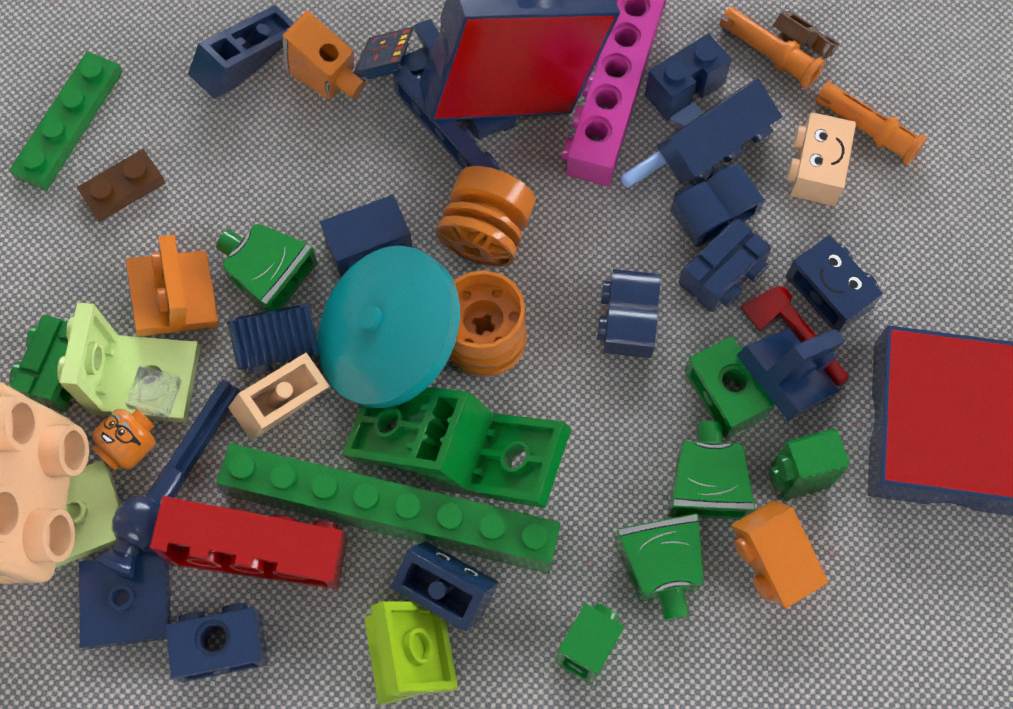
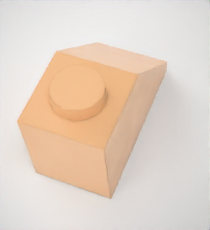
[228,353,330,441]

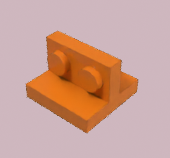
[126,235,218,337]

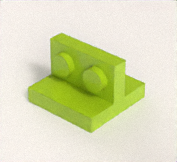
[364,601,458,705]

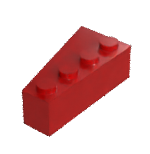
[150,496,347,590]

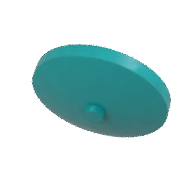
[318,246,460,408]

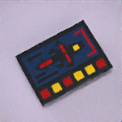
[353,26,415,80]

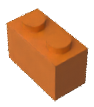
[731,500,829,609]

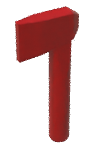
[741,286,849,386]

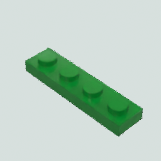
[9,51,123,191]

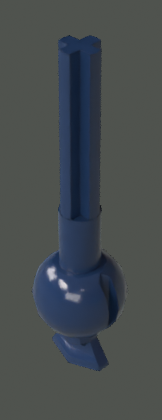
[96,380,241,578]

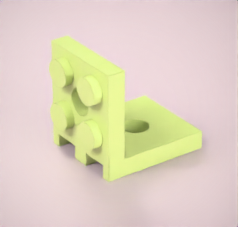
[57,303,201,423]

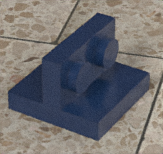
[736,328,845,420]

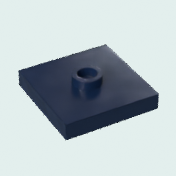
[79,552,171,650]

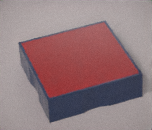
[419,0,620,121]
[867,325,1013,516]

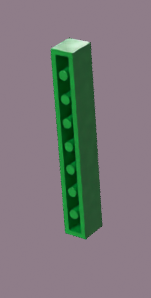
[216,443,561,574]

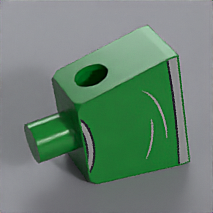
[216,224,318,312]
[668,421,755,520]
[614,513,703,622]

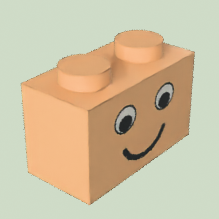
[786,112,856,206]

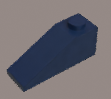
[188,5,294,99]

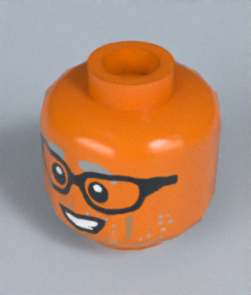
[91,408,156,471]

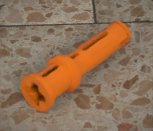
[719,6,825,89]
[815,81,928,166]

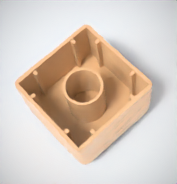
[0,382,89,584]

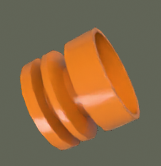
[436,166,536,267]
[449,270,527,377]

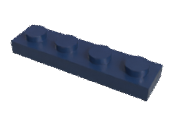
[392,65,499,170]

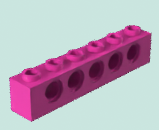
[561,0,666,187]

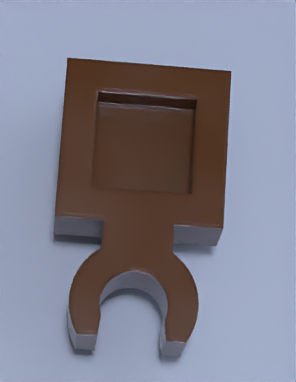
[773,10,840,59]

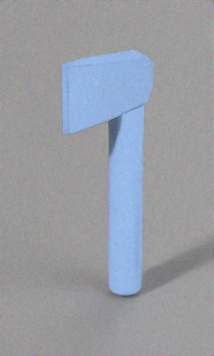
[620,102,703,188]

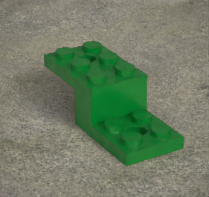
[342,387,572,508]

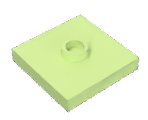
[55,460,121,568]

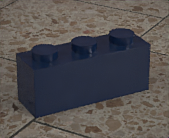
[656,78,783,184]

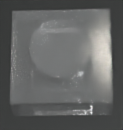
[125,366,182,419]

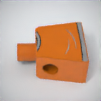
[282,10,366,99]

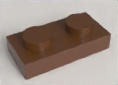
[76,149,166,222]

